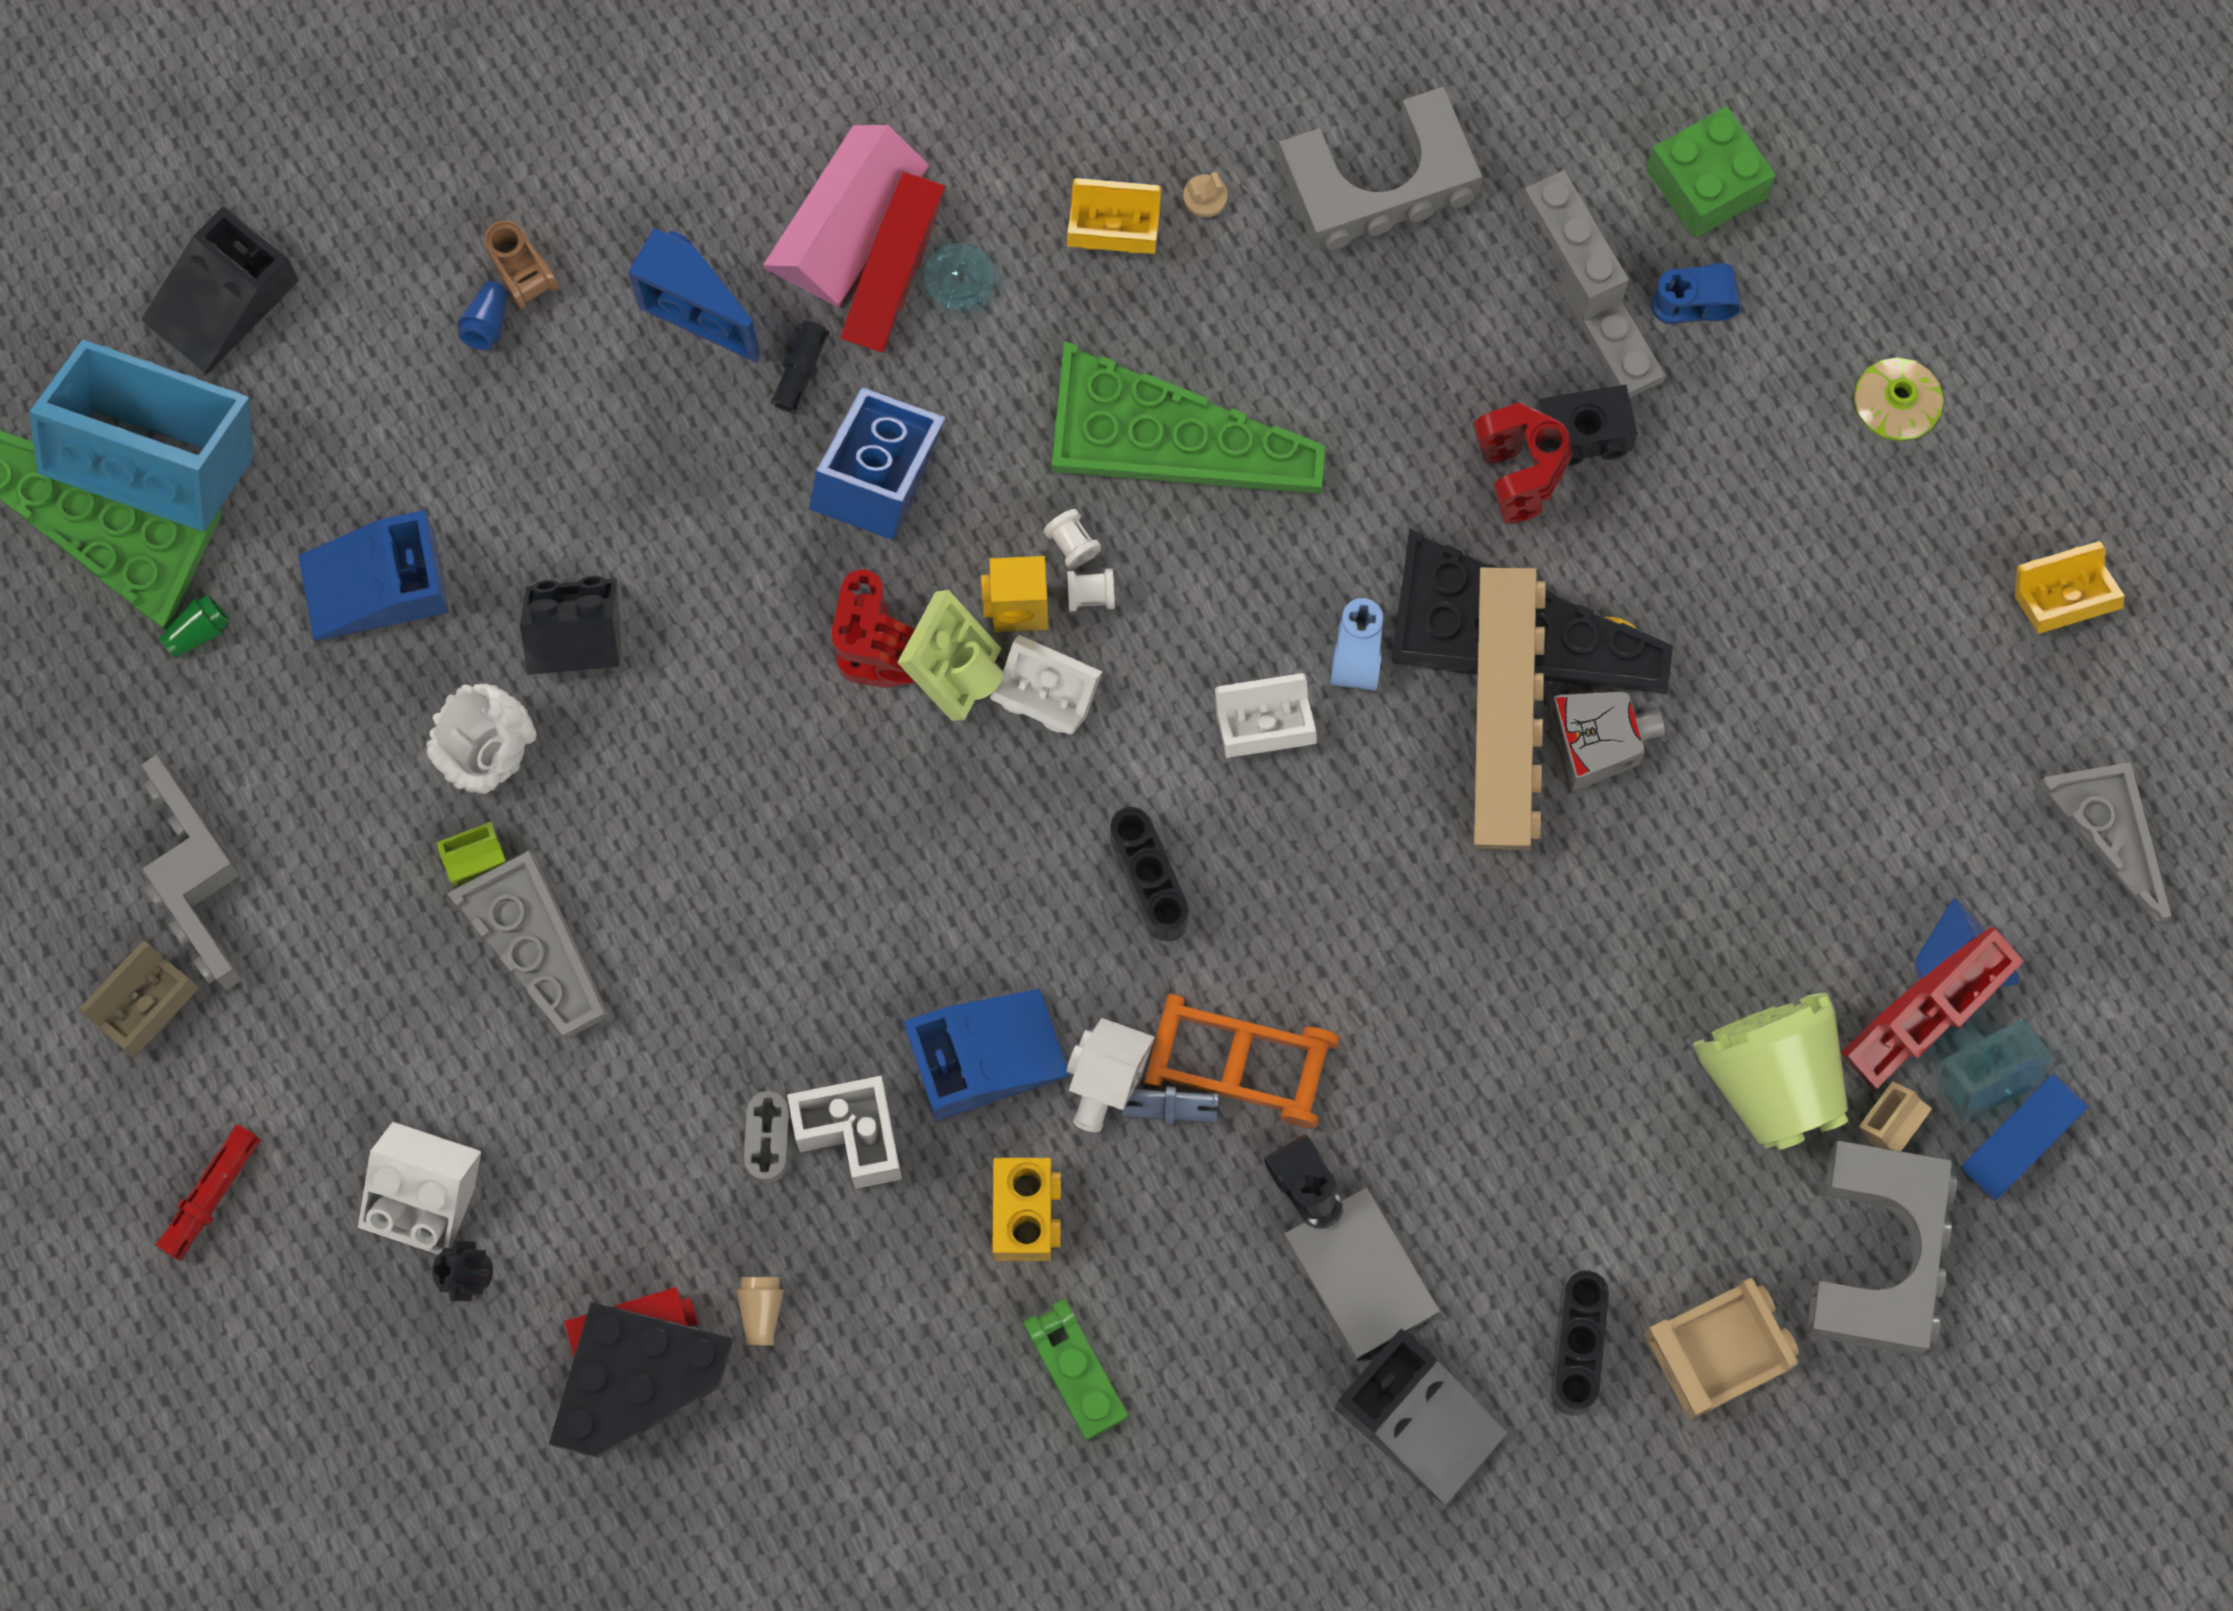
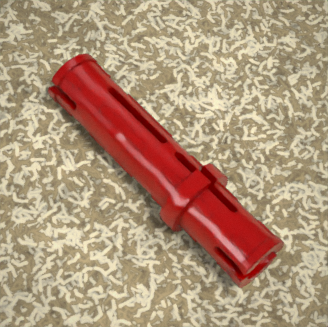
[155,1124,262,1262]

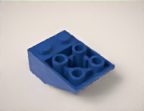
[299,510,450,641]
[903,989,1070,1122]

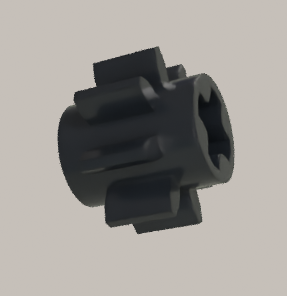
[432,1241,493,1302]

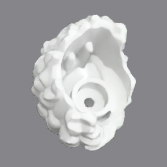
[426,684,537,794]

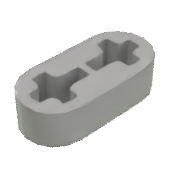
[744,1091,791,1184]

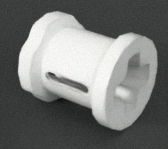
[1043,509,1101,570]
[1067,569,1115,612]

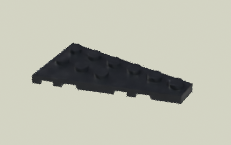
[1392,528,1673,694]

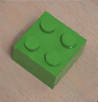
[1646,106,1776,239]

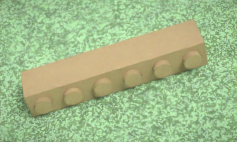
[1474,568,1546,850]

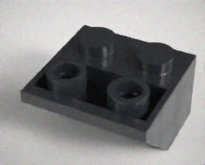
[520,576,621,675]

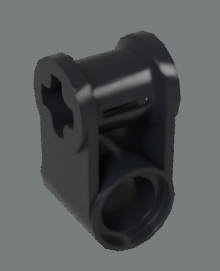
[1263,1134,1343,1229]

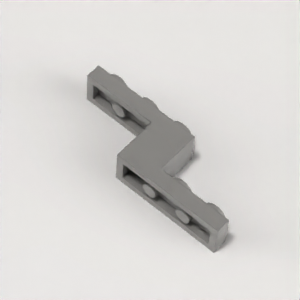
[1523,170,1666,398]
[141,755,242,991]

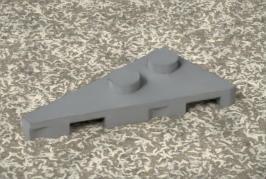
[2040,762,2171,923]

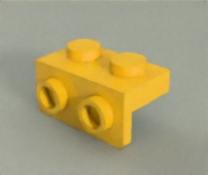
[1067,178,1161,254]
[2015,541,2125,634]

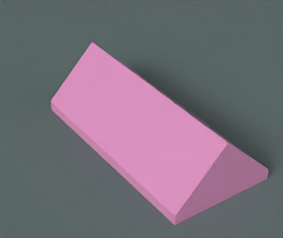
[763,125,929,308]

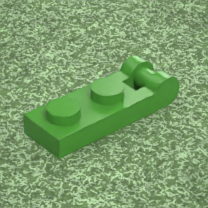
[1022,1298,1129,1441]

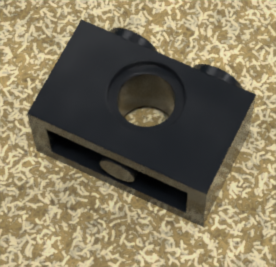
[1535,384,1638,467]

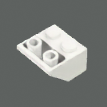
[358,1122,481,1254]

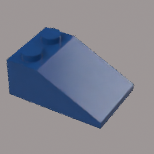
[628,228,760,363]
[809,387,945,540]

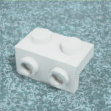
[990,635,1102,734]
[1215,673,1317,758]

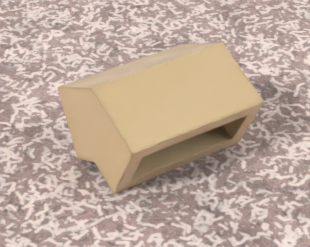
[1859,1081,1933,1152]

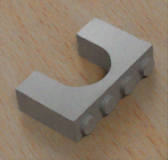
[1277,86,1482,251]
[1806,1141,1957,1356]

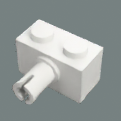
[1066,1018,1154,1132]

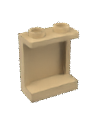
[1644,1277,1799,1421]

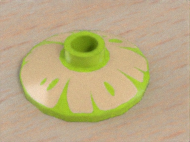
[1854,357,1944,442]

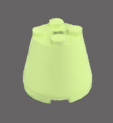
[1693,993,1848,1150]

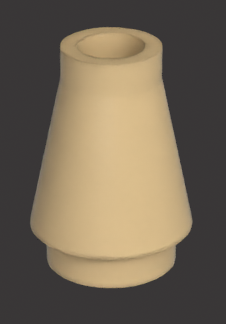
[736,1277,784,1345]

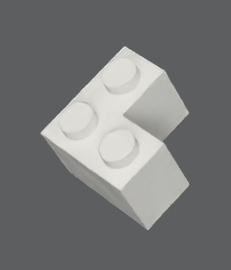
[787,1076,902,1189]

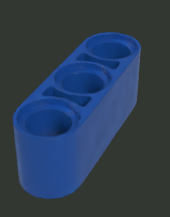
[1960,1073,2089,1202]

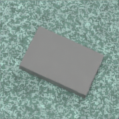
[1284,1187,1440,1361]

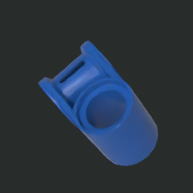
[1651,263,1741,324]

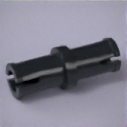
[770,321,830,414]

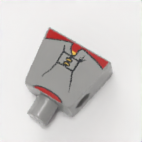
[1549,692,1665,791]

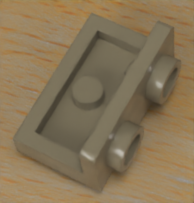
[80,941,199,1058]

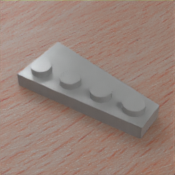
[447,851,609,1038]

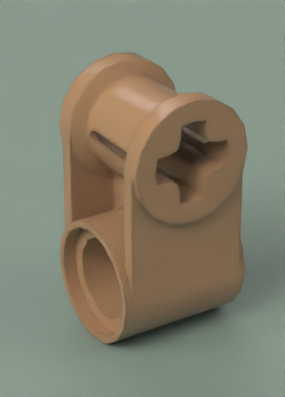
[485,220,559,311]

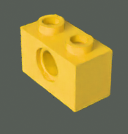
[981,556,1049,632]

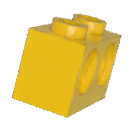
[993,1158,1061,1261]

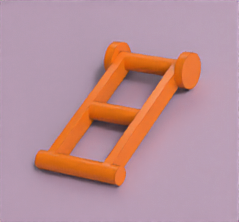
[1143,994,1340,1129]

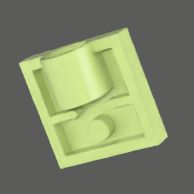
[897,590,1003,721]

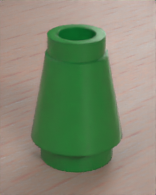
[159,594,231,659]

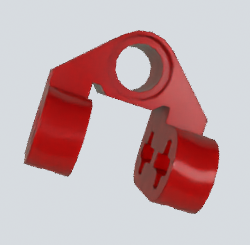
[1473,402,1572,524]
[832,569,915,688]

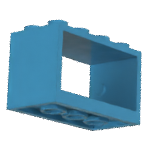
[29,339,253,532]

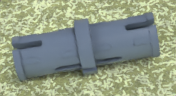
[1122,1087,1218,1124]

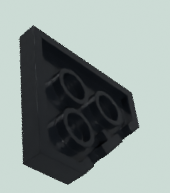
[549,1302,733,1458]

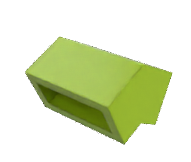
[436,822,507,889]

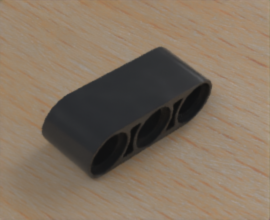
[1110,806,1189,942]
[1551,1270,1609,1416]

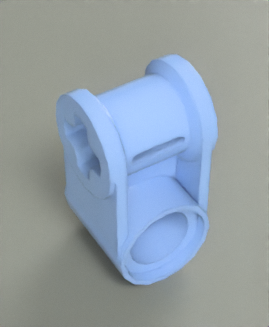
[1330,598,1383,691]

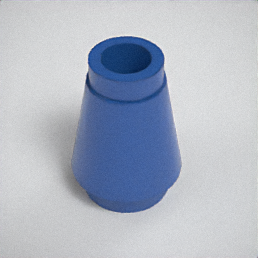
[457,281,509,350]

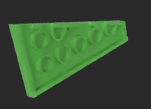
[1052,341,1325,494]
[0,430,222,632]

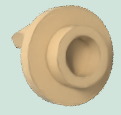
[1183,172,1227,217]

